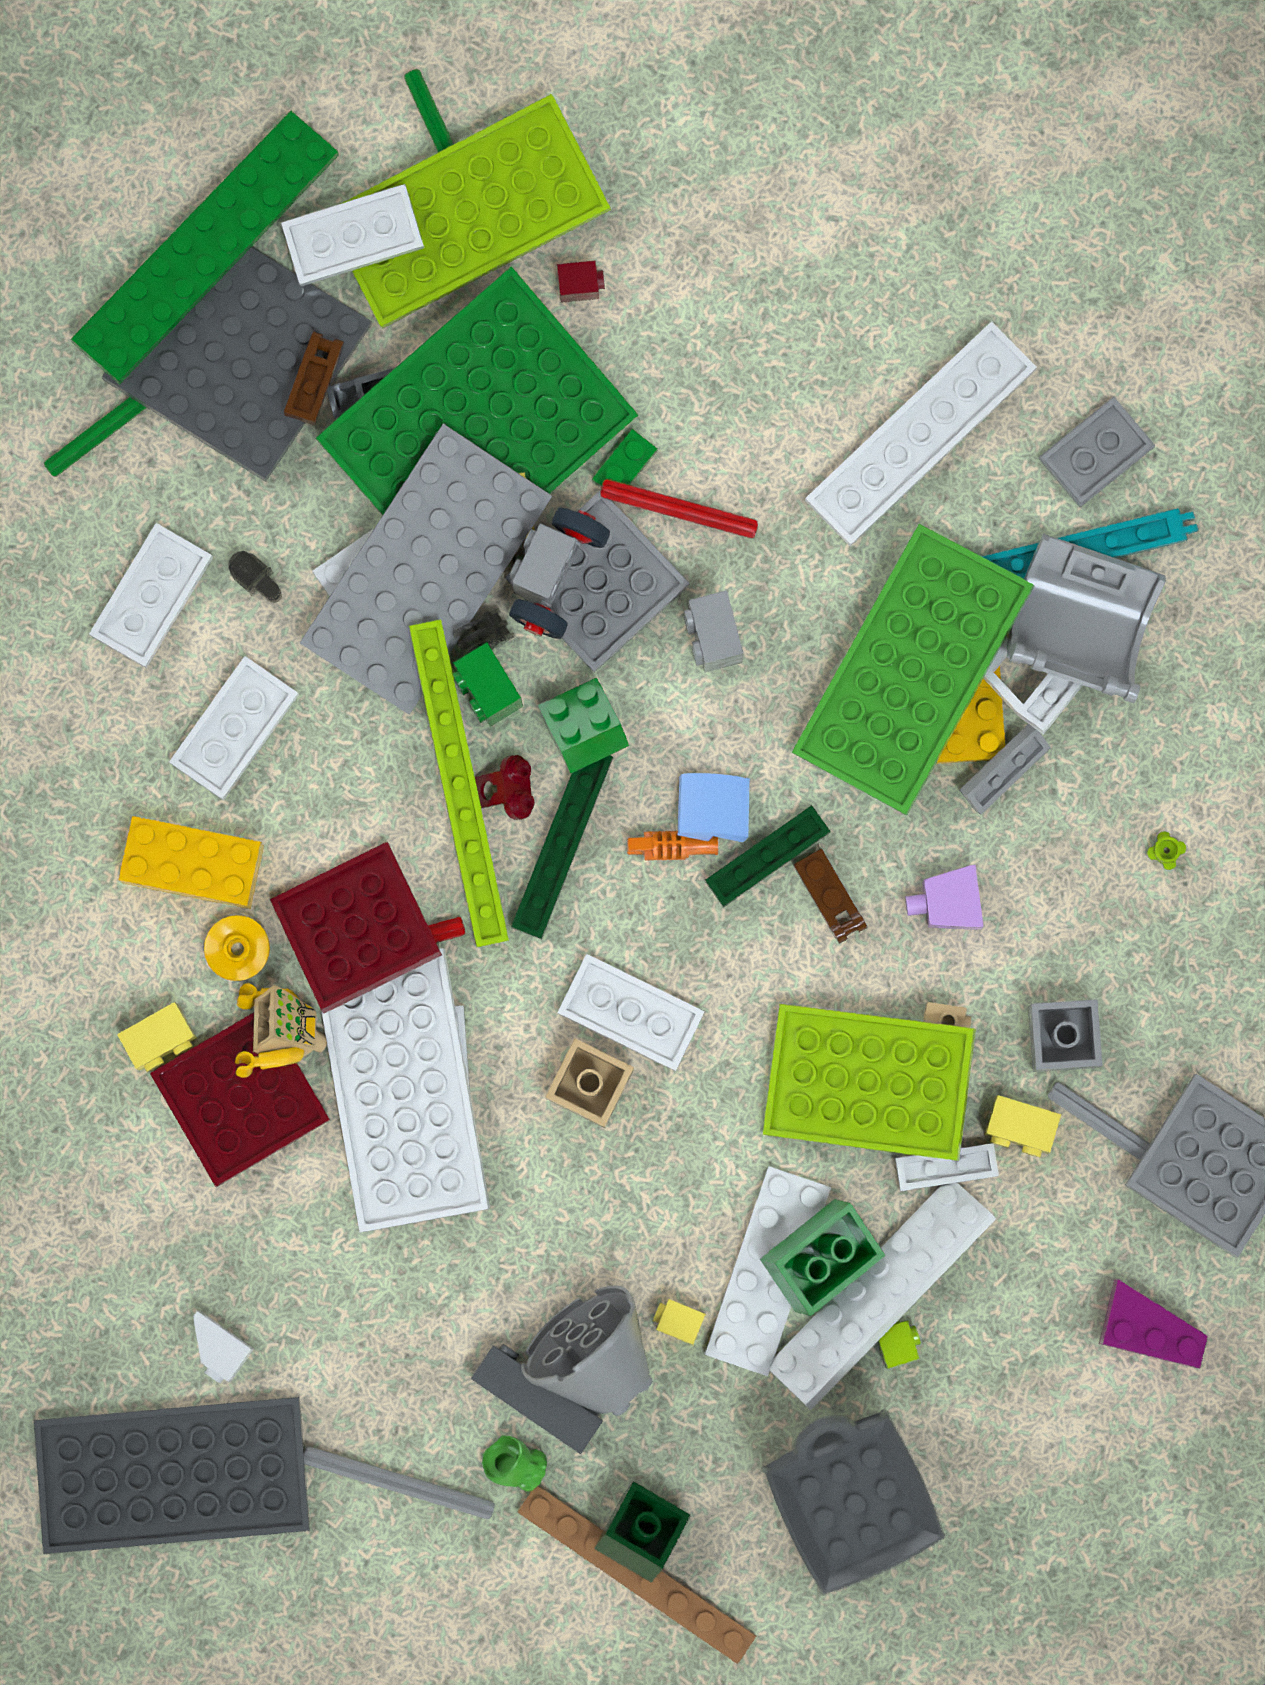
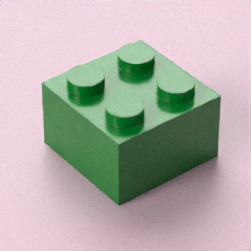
[452,643,523,727]
[538,677,629,774]

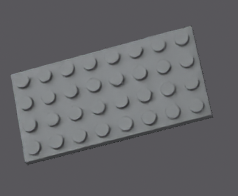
[300,424,552,715]

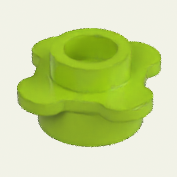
[1147,831,1186,870]

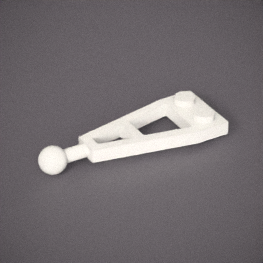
[983,638,1083,735]

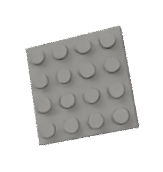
[506,490,690,673]
[1125,1074,1265,1258]

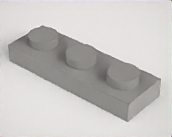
[959,724,1051,815]

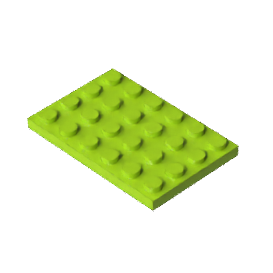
[763,1004,976,1161]

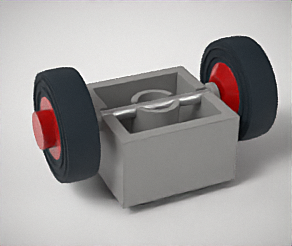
[509,507,610,639]

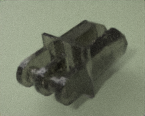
[228,551,282,603]
[452,608,516,655]

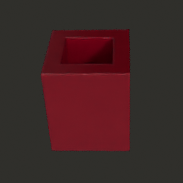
[557,260,605,303]

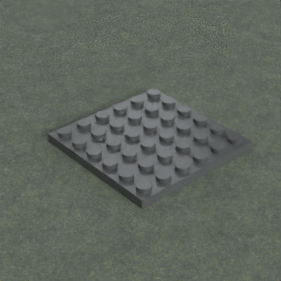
[102,247,372,482]

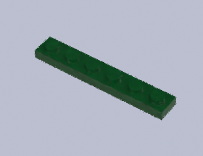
[511,755,613,940]

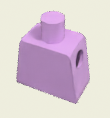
[905,865,984,930]

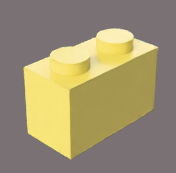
[117,1002,197,1072]
[984,1095,1061,1158]

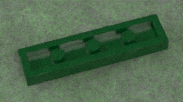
[705,805,831,908]

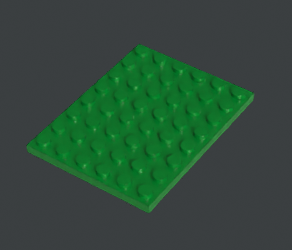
[315,266,638,516]

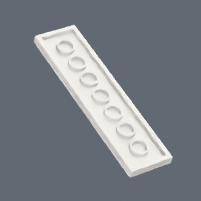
[805,321,1037,546]
[768,1183,996,1410]

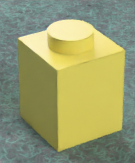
[653,1299,706,1345]

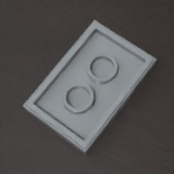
[1038,397,1155,508]

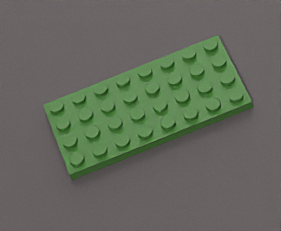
[792,524,1035,816]

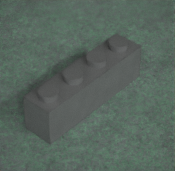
[471,1344,603,1455]

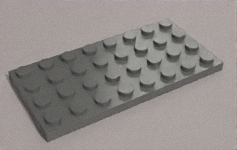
[34,1397,310,1554]

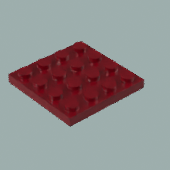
[270,841,442,1014]
[150,1012,331,1187]

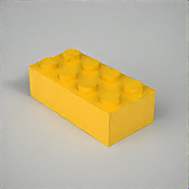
[118,816,264,910]

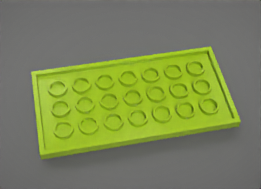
[341,94,611,329]

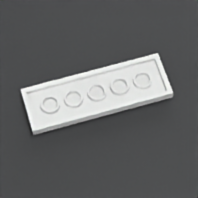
[705,1166,831,1376]

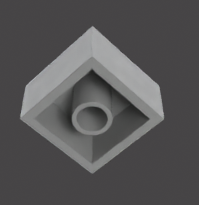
[684,590,744,673]
[1028,999,1103,1072]

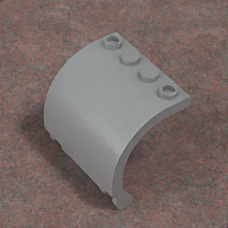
[1007,534,1166,703]

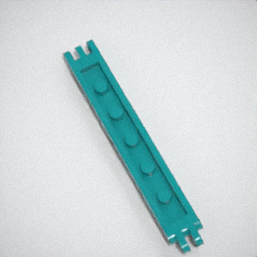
[982,509,1199,579]

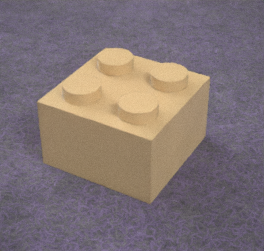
[545,1038,634,1128]

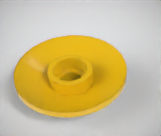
[204,915,270,981]

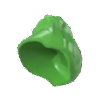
[482,1435,547,1491]

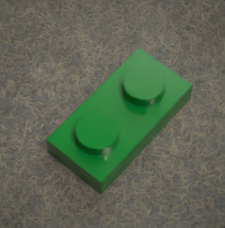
[592,429,658,488]

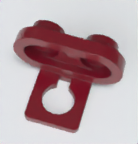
[475,755,535,820]

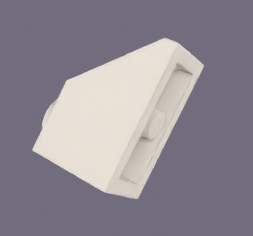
[193,1311,254,1384]

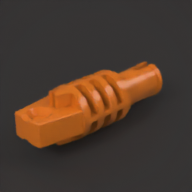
[627,831,718,861]

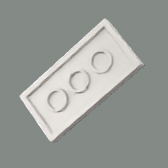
[281,184,425,286]
[89,523,213,668]
[169,656,299,801]
[558,954,705,1071]

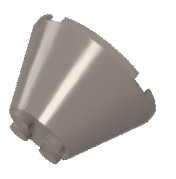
[521,1286,653,1416]

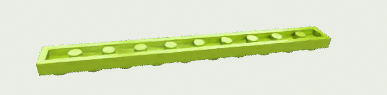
[409,619,509,948]

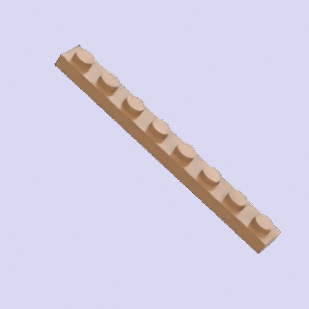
[518,1486,757,1664]

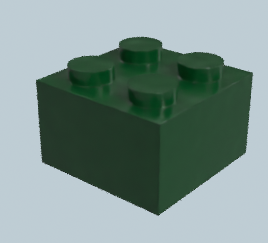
[594,1481,691,1583]

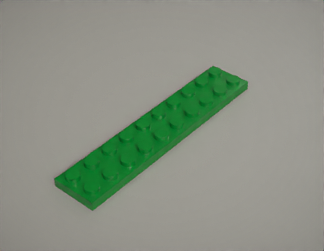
[71,111,339,385]

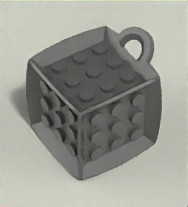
[761,1409,946,1596]

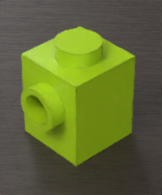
[877,1320,921,1369]

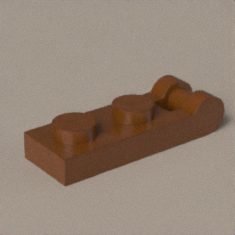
[284,331,345,425]
[793,849,868,944]

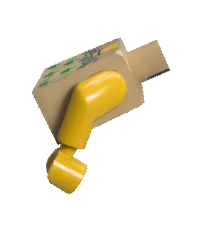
[235,983,327,1077]

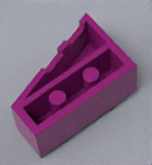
[1099,1279,1208,1369]

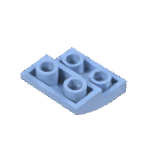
[678,773,750,842]

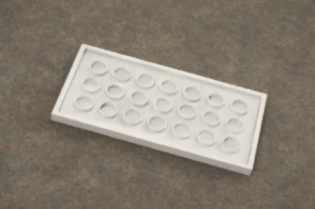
[322,948,490,1233]

